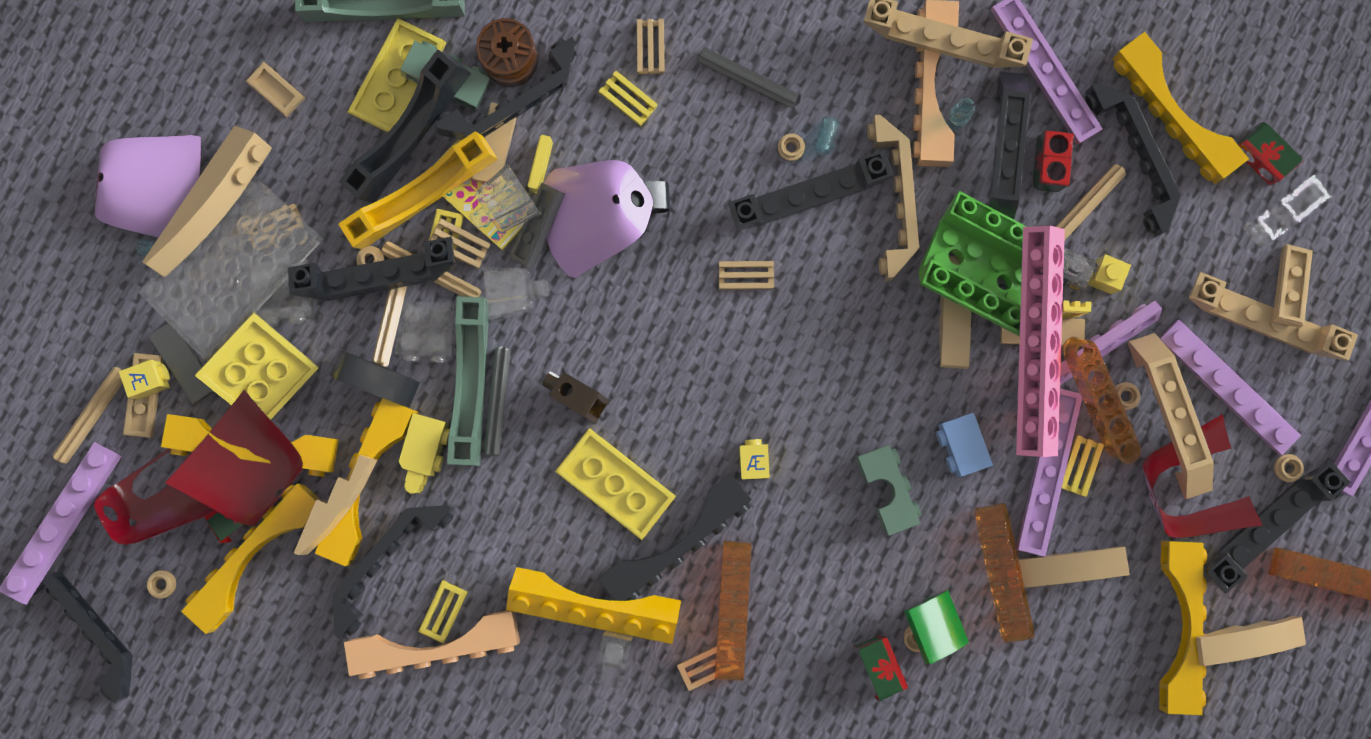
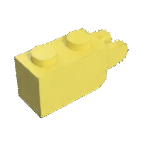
[399,413,450,494]

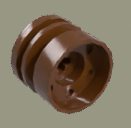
[476,18,539,87]

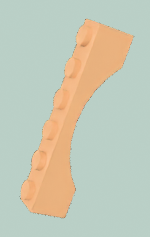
[912,0,959,167]
[344,610,520,679]

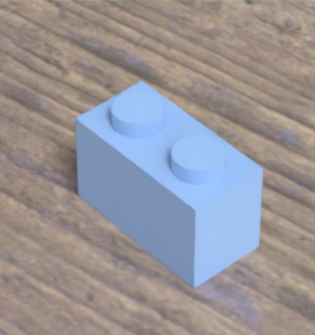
[936,413,993,477]

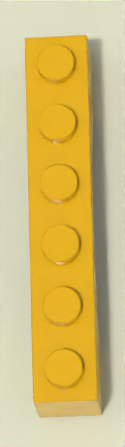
[1112,32,1249,184]
[338,131,498,249]
[315,398,418,566]
[161,414,339,477]
[181,484,321,634]
[1159,541,1207,715]
[506,567,681,644]

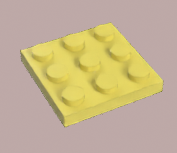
[195,312,318,420]

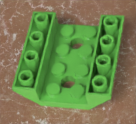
[918,191,1027,336]

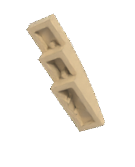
[939,255,971,369]
[294,455,377,555]
[1006,546,1130,589]
[1196,616,1306,666]

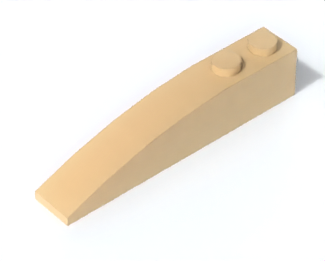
[142,125,272,277]

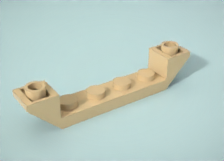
[864,0,1033,68]
[867,115,919,281]
[1189,272,1358,361]
[1127,333,1214,499]

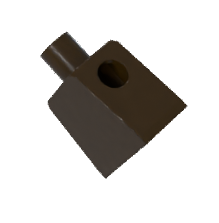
[542,372,610,424]

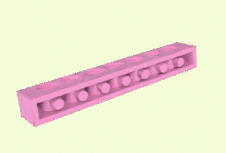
[1016,226,1065,457]

